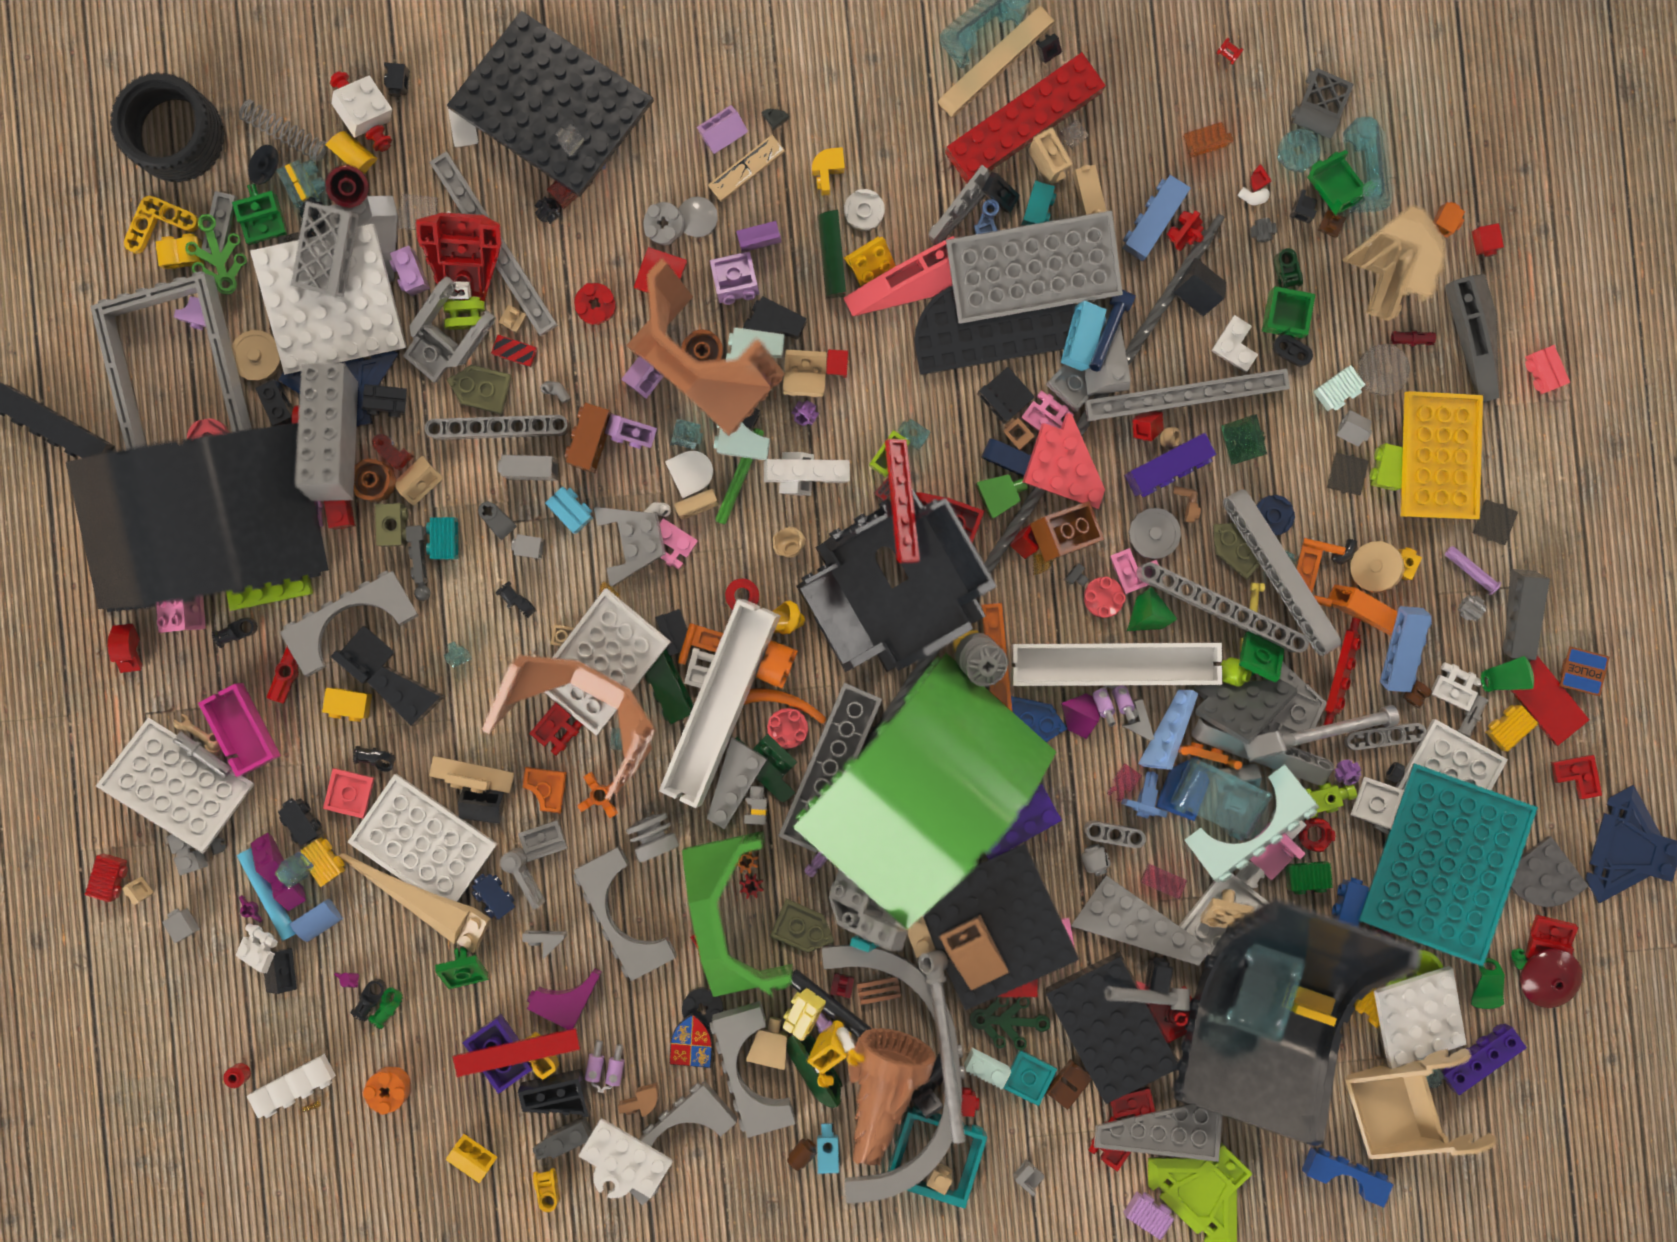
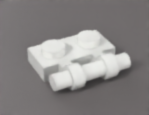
[1431,662,1481,711]
[236,923,278,973]

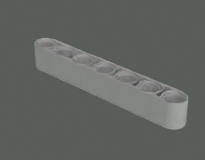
[425,415,571,440]
[1192,717,1334,785]

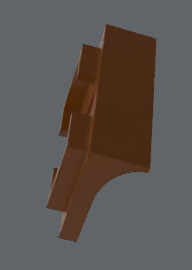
[1046,1059,1092,1110]

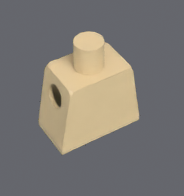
[746,1017,787,1070]

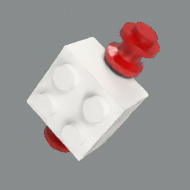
[330,71,393,152]

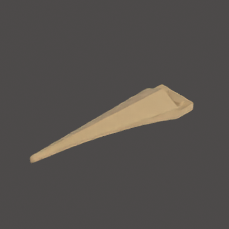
[338,853,491,953]

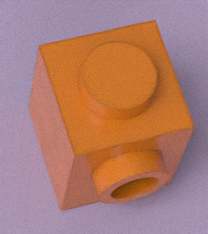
[1432,202,1465,238]

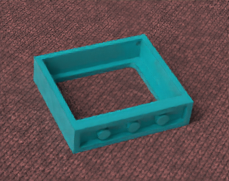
[887,1106,988,1209]

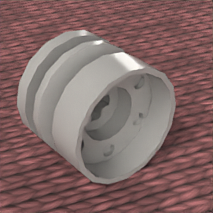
[955,633,1008,686]
[626,813,679,863]

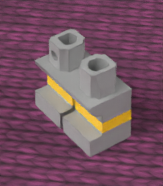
[744,786,768,825]

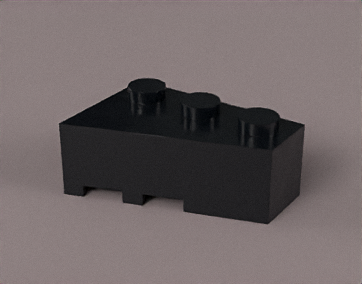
[367,667,445,726]
[517,1069,591,1117]

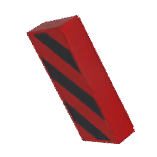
[491,334,538,368]

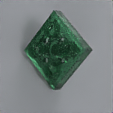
[1221,414,1267,465]

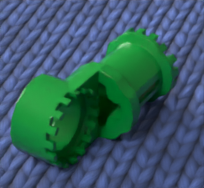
[368,987,403,1030]

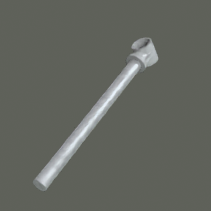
[919,950,965,1143]

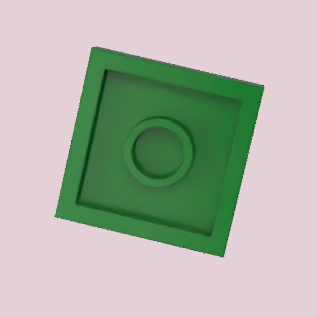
[1239,631,1284,683]
[435,947,489,989]

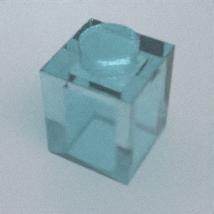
[275,851,314,888]

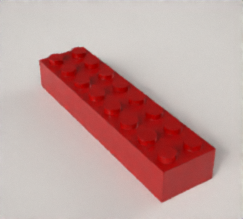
[945,52,1106,184]

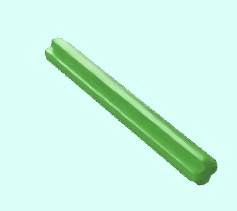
[716,428,764,524]

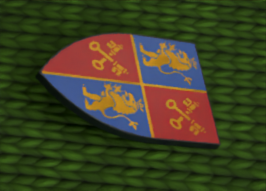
[669,1013,712,1068]

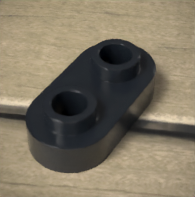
[1272,335,1313,367]

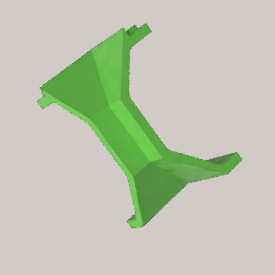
[682,831,793,997]

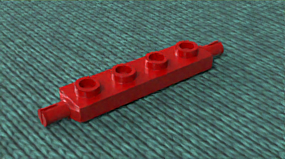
[1323,617,1362,725]

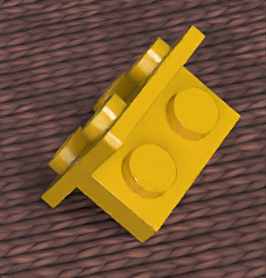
[844,237,896,287]

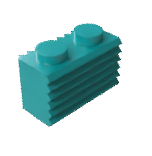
[426,517,459,560]

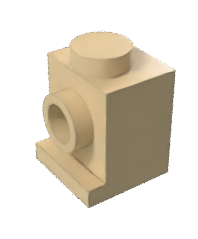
[925,1162,953,1195]

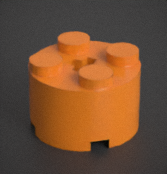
[756,640,798,689]
[363,1066,411,1115]

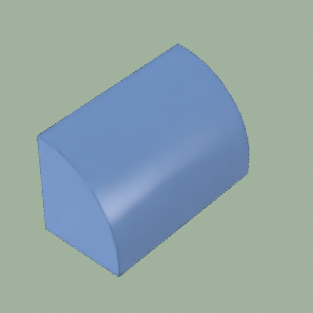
[289,899,343,942]

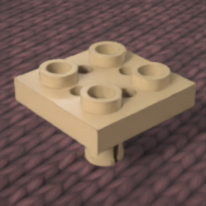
[1200,889,1254,928]

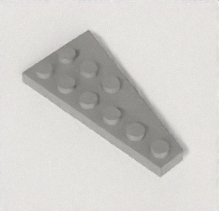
[1094,1104,1222,1162]

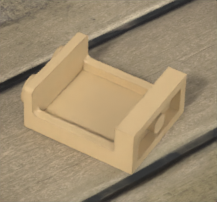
[1028,128,1072,185]

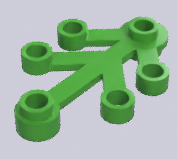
[185,214,247,295]

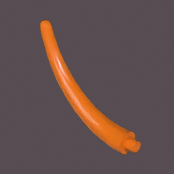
[744,688,826,724]

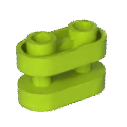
[443,297,485,330]

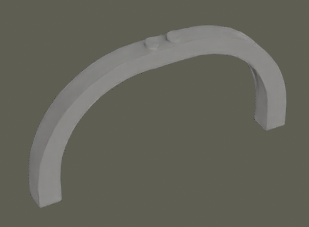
[822,944,965,1204]

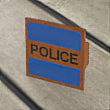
[1559,646,1610,697]

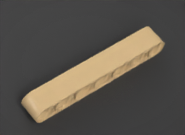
[938,6,1055,118]

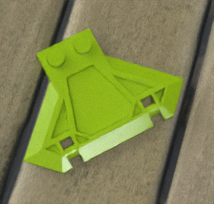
[1148,1142,1252,1242]

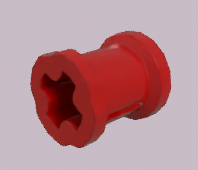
[1216,37,1244,65]

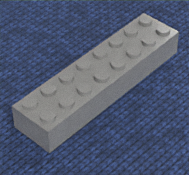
[778,682,882,853]

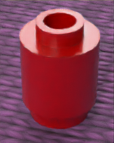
[223,1063,251,1088]

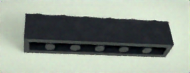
[0,382,115,458]

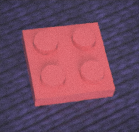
[323,768,375,818]

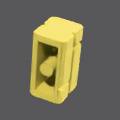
[783,989,826,1041]

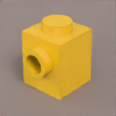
[1398,547,1422,581]

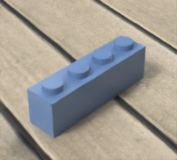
[1122,175,1191,261]
[1380,606,1432,692]

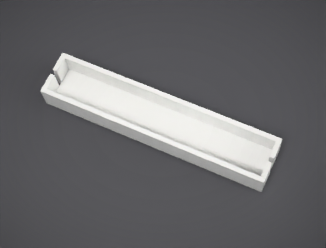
[659,599,781,808]
[1011,643,1222,686]

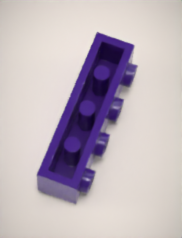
[1438,1023,1527,1095]

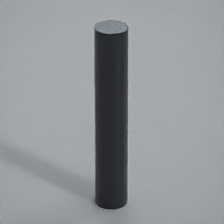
[790,969,873,1038]

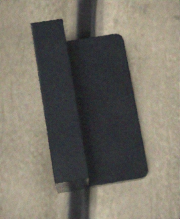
[655,609,694,656]
[264,948,297,994]

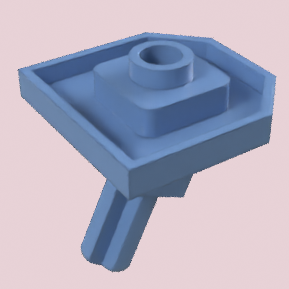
[1121,771,1168,819]

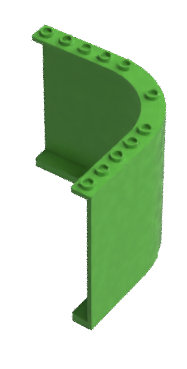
[793,653,1057,930]

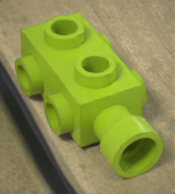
[1304,782,1357,818]

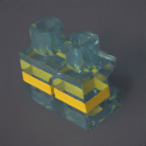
[276,160,326,210]

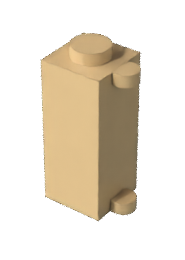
[1073,165,1107,215]

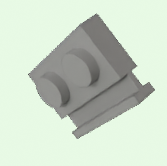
[518,820,568,862]

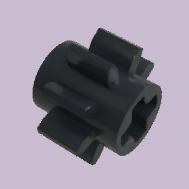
[534,196,561,224]

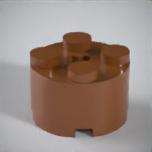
[681,329,724,362]
[354,458,396,502]

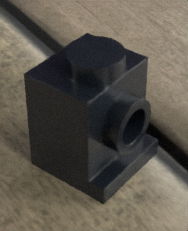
[384,62,410,97]

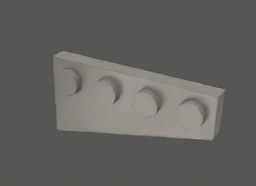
[707,737,768,829]

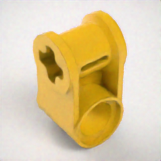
[533,1168,560,1212]

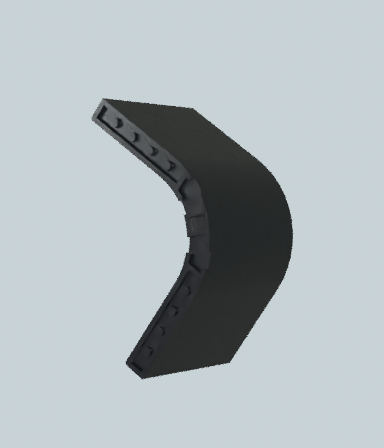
[65,423,329,612]
[1173,898,1421,1146]

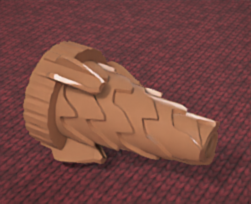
[847,1028,936,1166]

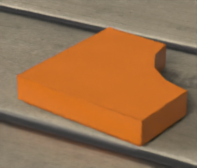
[522,767,567,813]

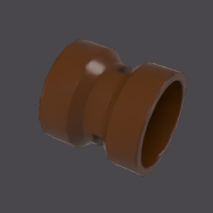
[1403,680,1433,709]

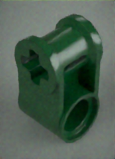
[1274,248,1303,288]

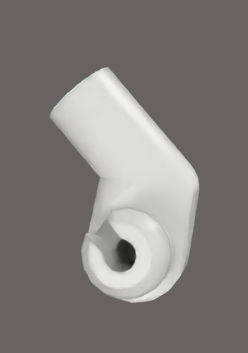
[1237,187,1270,206]
[644,502,671,517]

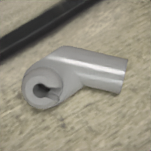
[541,381,571,404]

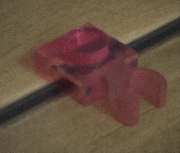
[1107,763,1142,802]

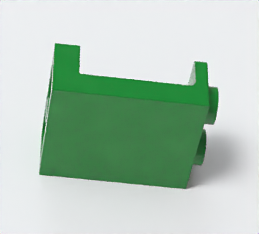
[1307,150,1375,215]

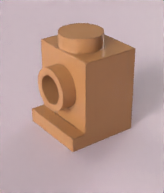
[1003,418,1036,451]

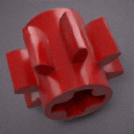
[739,873,764,899]

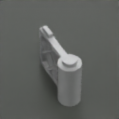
[500,847,546,910]

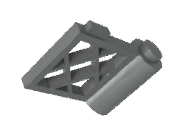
[1291,68,1354,139]

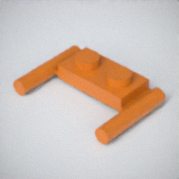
[1296,538,1346,607]
[678,623,724,665]
[1178,742,1242,769]

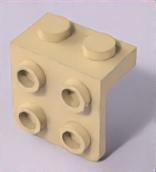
[783,350,827,397]

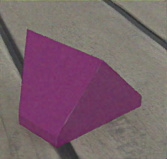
[1061,693,1100,739]

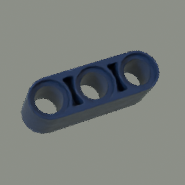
[981,438,1031,477]

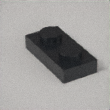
[982,172,1020,213]

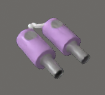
[1092,685,1136,727]
[585,1040,625,1093]

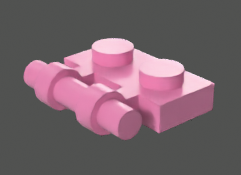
[1021,390,1074,432]
[660,518,698,570]

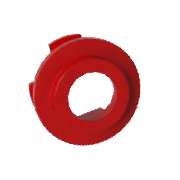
[725,578,759,609]
[1298,817,1336,852]

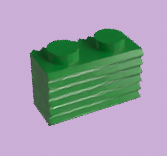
[1285,861,1333,895]

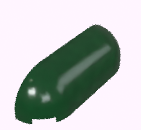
[786,1035,843,1108]

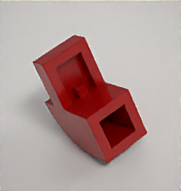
[108,623,143,673]

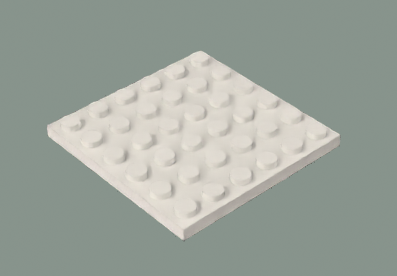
[250,224,407,375]

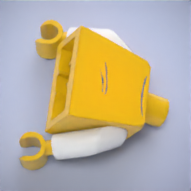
[807,1021,865,1088]

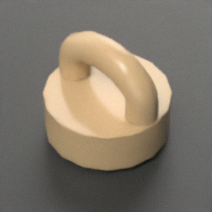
[1160,427,1181,448]

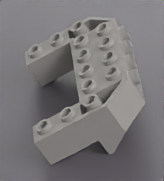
[829,868,908,951]

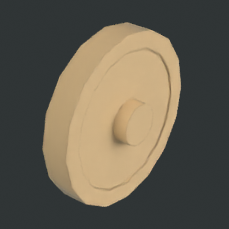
[231,330,282,382]
[1350,541,1404,593]

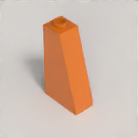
[1328,584,1398,636]

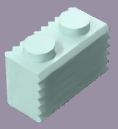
[1313,365,1365,411]
[964,1048,1011,1089]

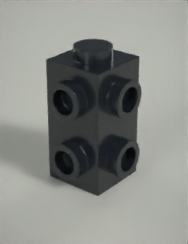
[278,798,324,846]

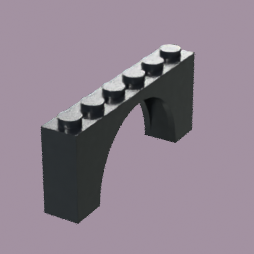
[742,296,807,431]

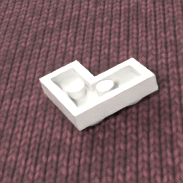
[1211,315,1258,373]

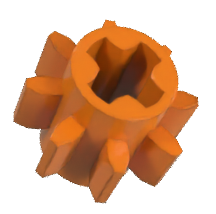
[735,850,759,874]

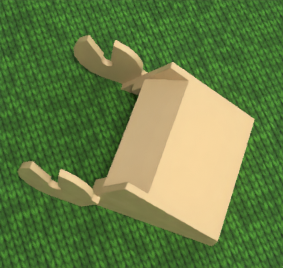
[1346,1048,1497,1160]

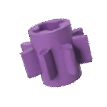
[791,400,819,426]
[1334,760,1361,785]

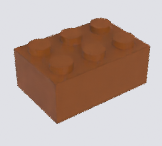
[564,402,613,473]
[1030,501,1105,562]

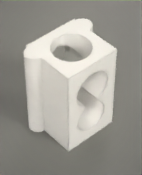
[448,282,471,299]

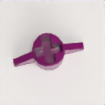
[239,895,263,923]
[334,972,359,988]

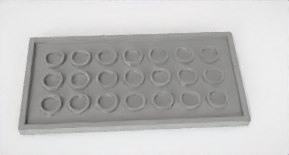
[946,210,1123,324]

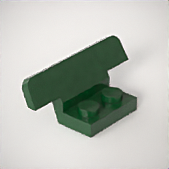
[735,734,797,802]

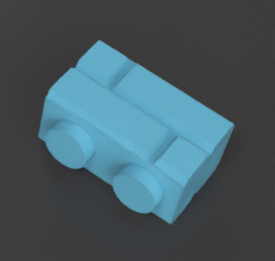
[545,487,593,534]

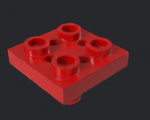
[1149,986,1192,1042]

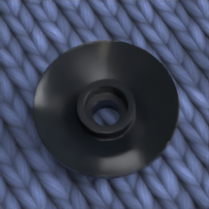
[248,145,279,185]

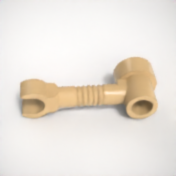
[174,714,222,757]

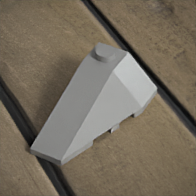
[1085,312,1131,396]

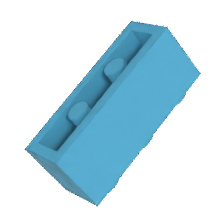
[1060,301,1107,371]

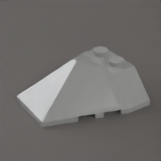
[318,196,399,282]

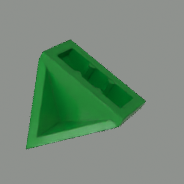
[1127,587,1177,631]

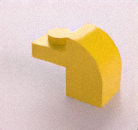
[812,147,845,196]

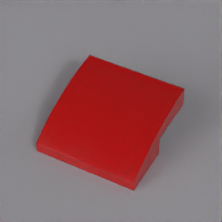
[634,247,687,293]
[1526,914,1579,958]

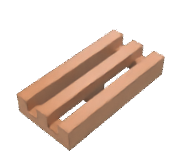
[857,976,901,1005]

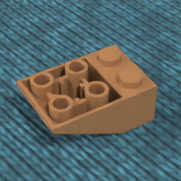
[940,915,1009,990]

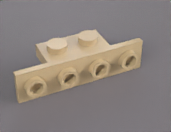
[429,756,515,793]

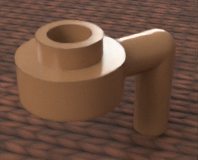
[1172,486,1201,523]

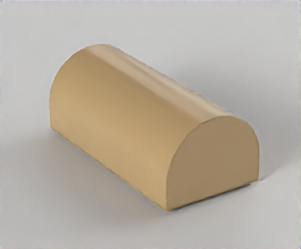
[674,488,719,520]

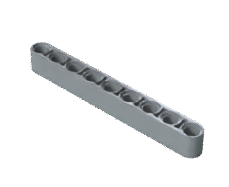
[1223,489,1341,656]
[1137,562,1309,653]

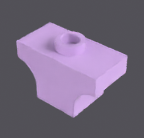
[174,296,206,330]

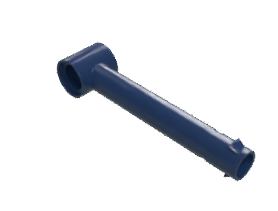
[1089,289,1136,372]

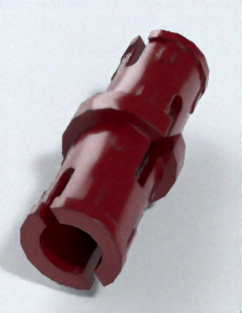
[1391,330,1436,347]

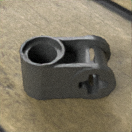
[478,501,517,540]

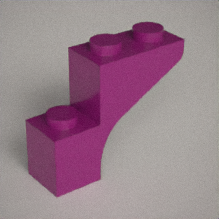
[251,832,306,911]

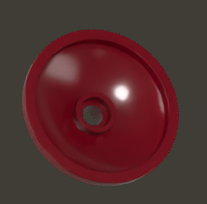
[1520,948,1583,1008]

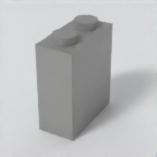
[498,455,558,481]

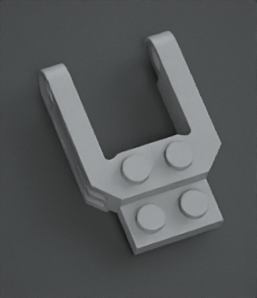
[403,277,496,383]

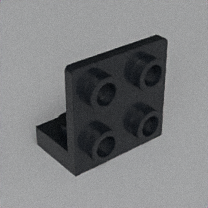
[977,367,1034,424]
[330,626,395,684]

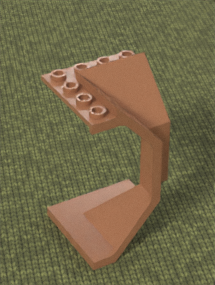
[626,258,785,436]
[482,655,656,800]

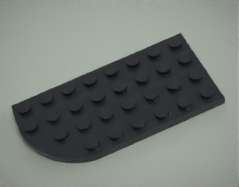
[914,286,1075,376]

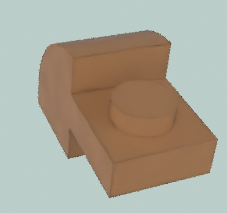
[618,1082,659,1117]

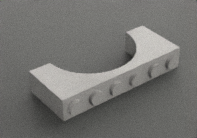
[280,570,419,677]
[573,845,677,981]
[710,1001,795,1138]
[630,1081,737,1206]

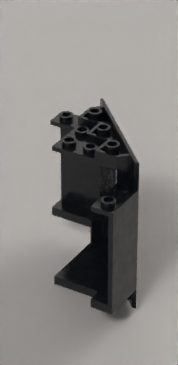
[796,490,997,672]

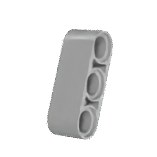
[1084,820,1146,848]

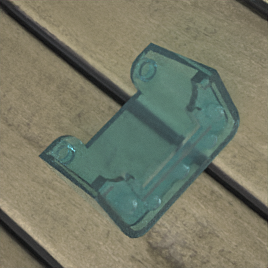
[940,0,1030,69]
[1343,117,1392,213]
[1170,758,1273,841]
[1226,943,1306,1043]

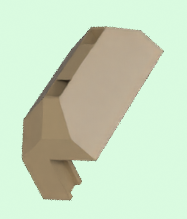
[1341,205,1445,321]

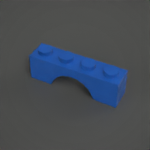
[1302,1147,1393,1208]

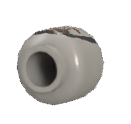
[1081,844,1111,876]

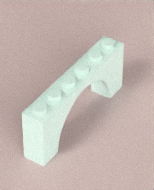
[714,327,785,461]
[1184,765,1319,883]

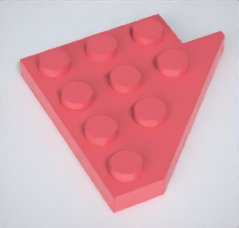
[1022,413,1105,509]

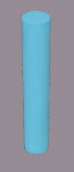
[236,848,296,941]

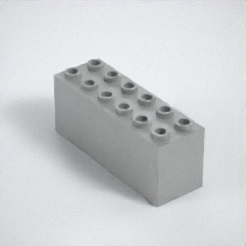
[296,363,358,501]

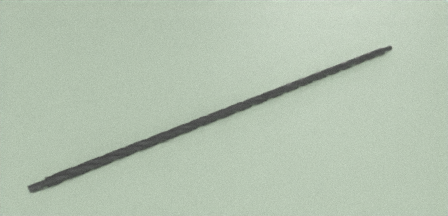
[857,214,1225,758]

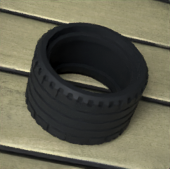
[110,72,225,182]

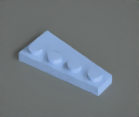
[1138,690,1198,770]

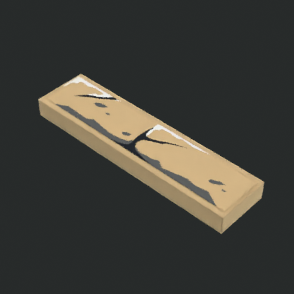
[708,135,785,202]

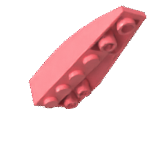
[843,236,954,317]

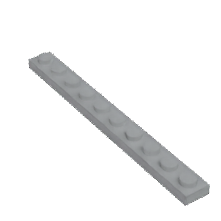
[429,151,558,336]
[1084,369,1290,421]

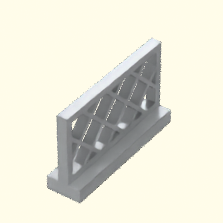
[291,201,359,297]

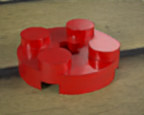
[574,283,616,325]

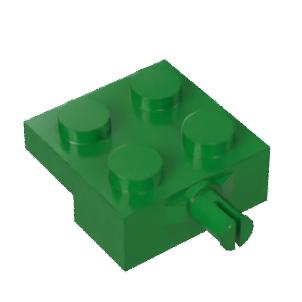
[232,184,288,245]

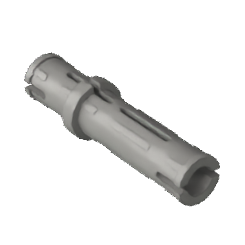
[173,731,232,778]

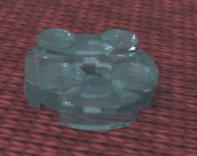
[1277,129,1321,172]

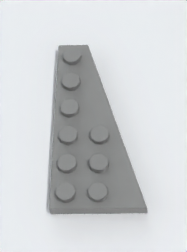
[1071,875,1211,965]

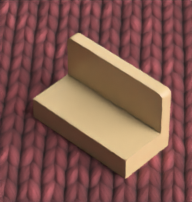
[395,456,443,506]

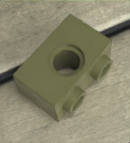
[375,503,408,547]

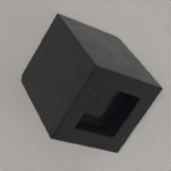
[1289,189,1317,224]

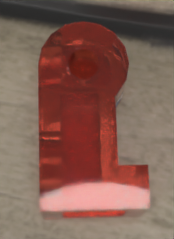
[372,434,414,471]

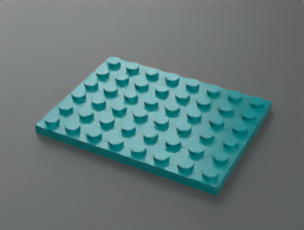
[1359,763,1538,966]

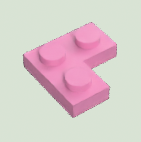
[1109,548,1164,594]

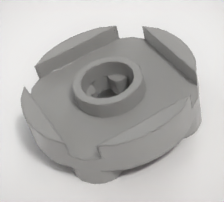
[643,202,685,245]

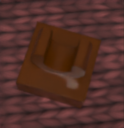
[1317,209,1346,238]

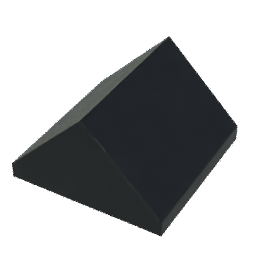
[1172,258,1226,316]

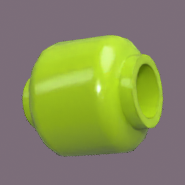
[1220,657,1252,687]

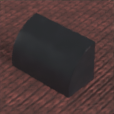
[458,787,504,824]

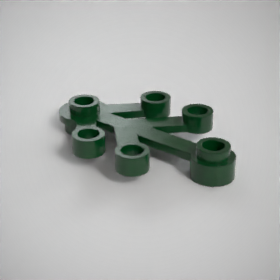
[970,997,1050,1050]

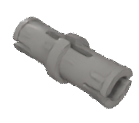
[1458,695,1489,737]

